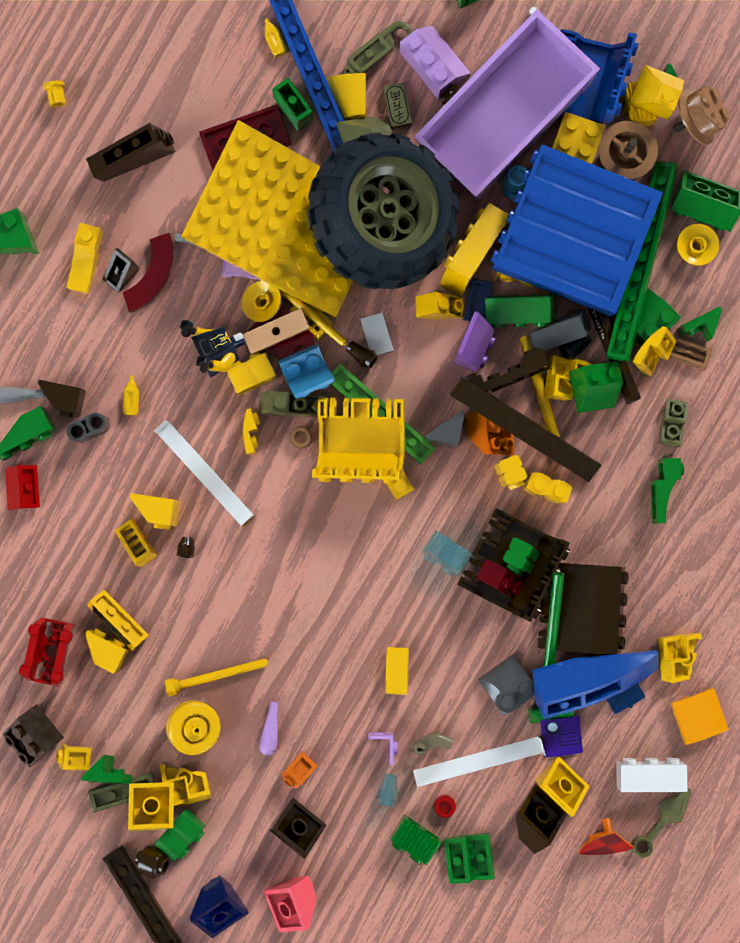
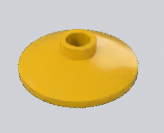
[677,224,720,266]
[242,281,282,322]

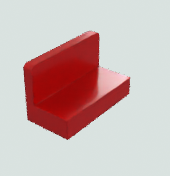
[5,465,40,510]

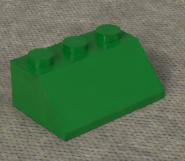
[671,170,740,232]

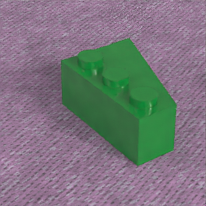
[0,208,39,255]
[485,293,557,328]

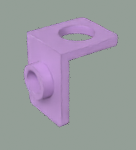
[368,732,398,765]

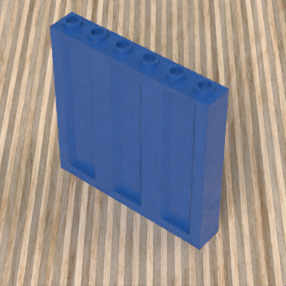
[490,144,663,317]

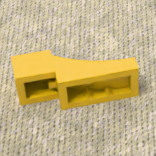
[66,223,104,294]

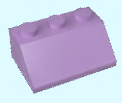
[400,26,471,100]

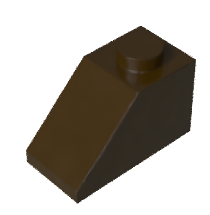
[38,380,86,418]

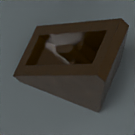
[102,248,140,292]

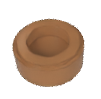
[290,427,312,449]

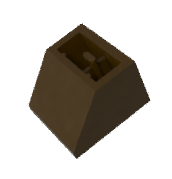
[2,704,64,768]

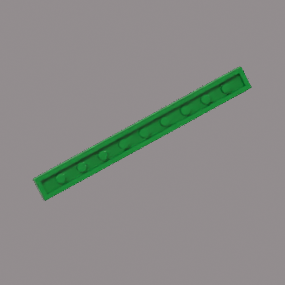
[606,162,678,362]

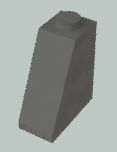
[529,308,591,351]

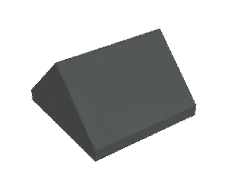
[424,411,464,448]

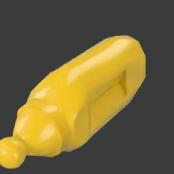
[264,18,287,58]
[122,375,139,416]

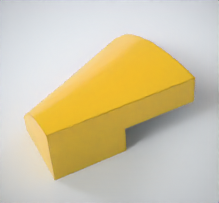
[326,73,366,120]
[544,355,592,400]
[658,633,702,683]
[159,764,212,808]

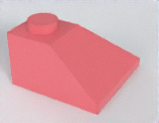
[264,876,317,932]

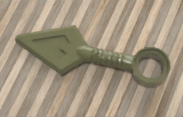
[631,788,691,858]

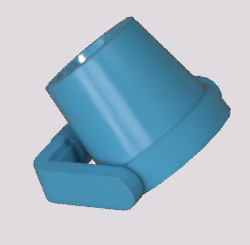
[502,165,530,201]

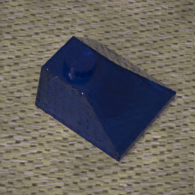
[190,875,249,938]

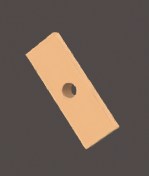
[243,308,310,354]

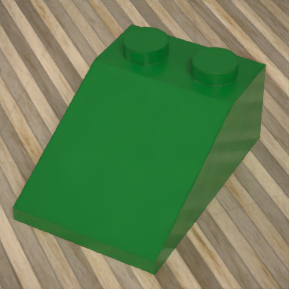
[612,288,681,347]

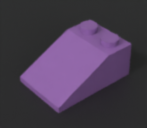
[453,312,496,372]

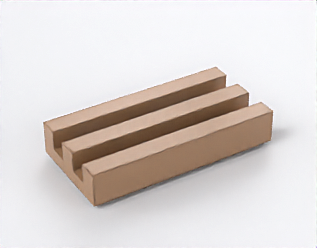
[669,336,713,370]

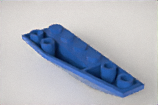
[532,650,659,719]

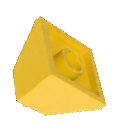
[629,65,684,120]
[128,782,174,832]

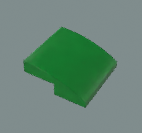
[444,833,495,884]

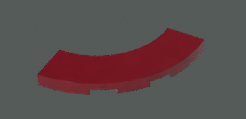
[123,233,174,313]

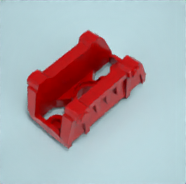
[19,617,74,687]

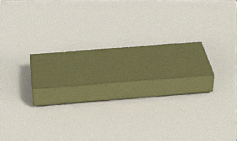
[88,772,155,813]

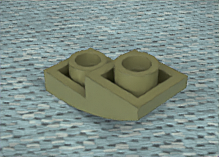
[659,398,688,447]

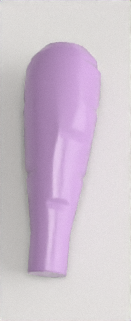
[259,701,279,755]

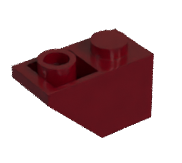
[477,559,524,599]

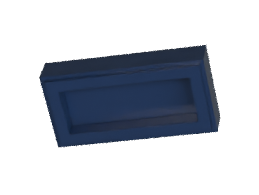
[463,278,493,322]

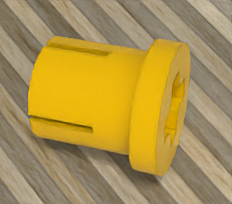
[43,80,67,108]

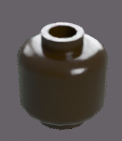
[135,846,170,878]

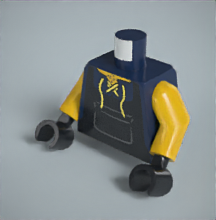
[180,320,246,378]

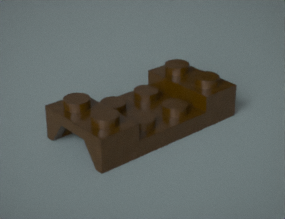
[465,348,549,393]

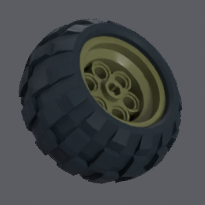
[307,133,459,289]

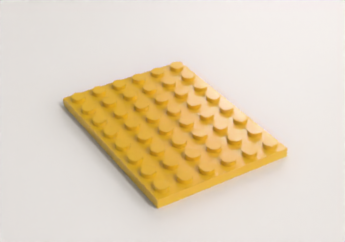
[181,120,388,318]

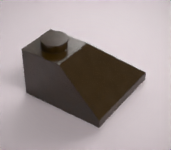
[516,784,567,854]

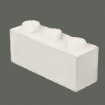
[616,758,687,792]

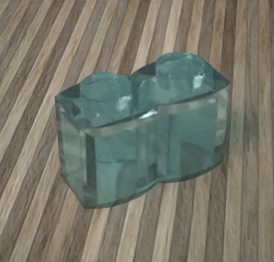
[422,530,472,576]

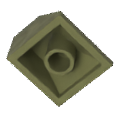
[336,116,392,144]

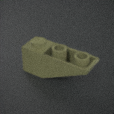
[259,390,328,417]

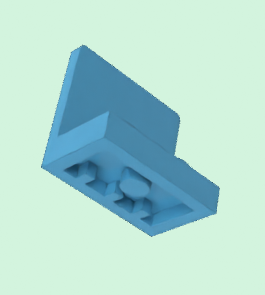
[278,344,335,398]

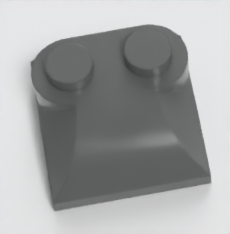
[478,654,535,715]

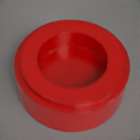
[434,795,456,818]

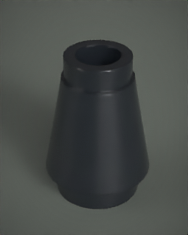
[559,334,592,360]

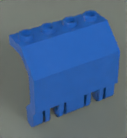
[558,29,639,124]

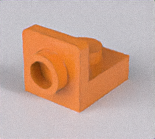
[281,751,318,789]

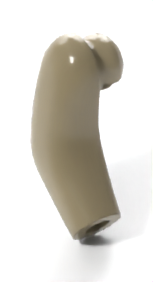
[412,732,454,755]

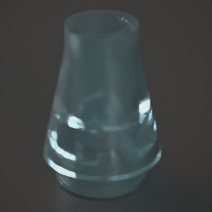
[376,773,398,807]

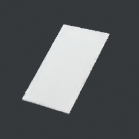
[360,313,394,355]

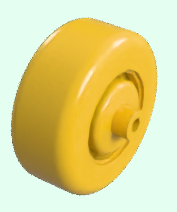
[166,700,221,755]

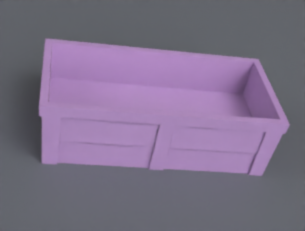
[414,9,600,204]

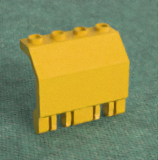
[312,398,405,484]

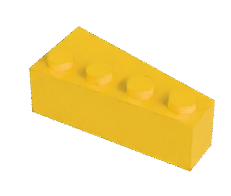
[439,203,509,297]

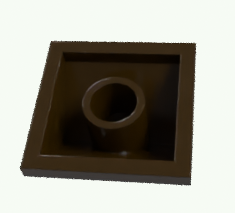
[270,798,327,859]

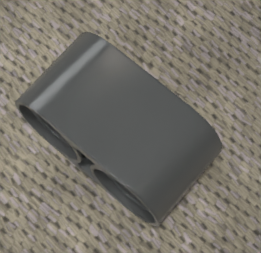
[66,412,110,443]

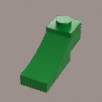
[651,458,684,524]

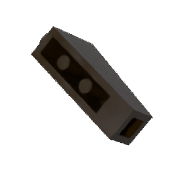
[86,123,176,182]

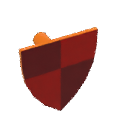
[578,818,634,855]

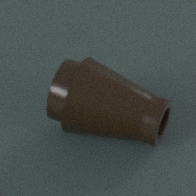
[346,341,378,370]

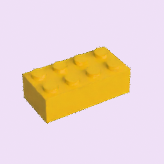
[552,112,605,164]

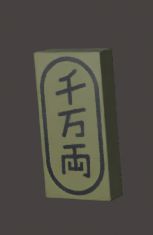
[383,83,412,129]

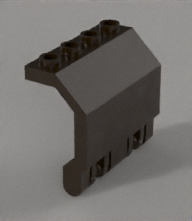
[457,508,570,622]
[538,563,629,654]

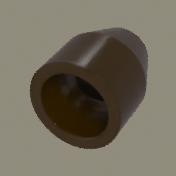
[176,537,195,558]

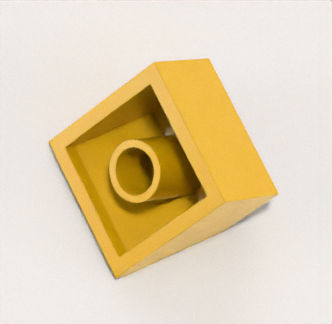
[130,493,181,530]

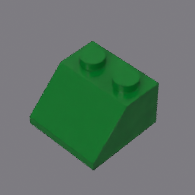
[569,361,623,413]

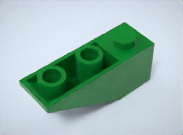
[0,406,57,461]

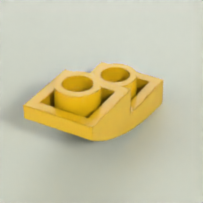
[243,408,261,456]
[386,647,409,695]

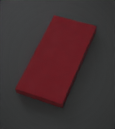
[199,104,292,170]

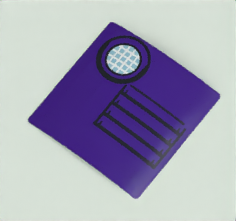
[541,716,583,757]

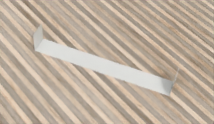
[154,420,254,527]
[413,737,546,788]

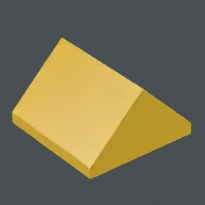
[535,756,590,817]

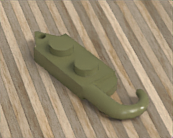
[343,21,412,74]

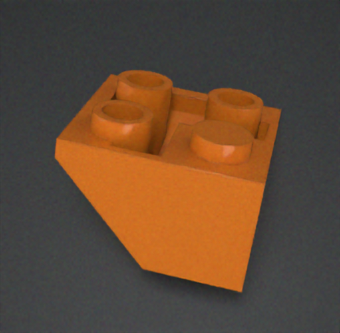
[466,412,515,456]

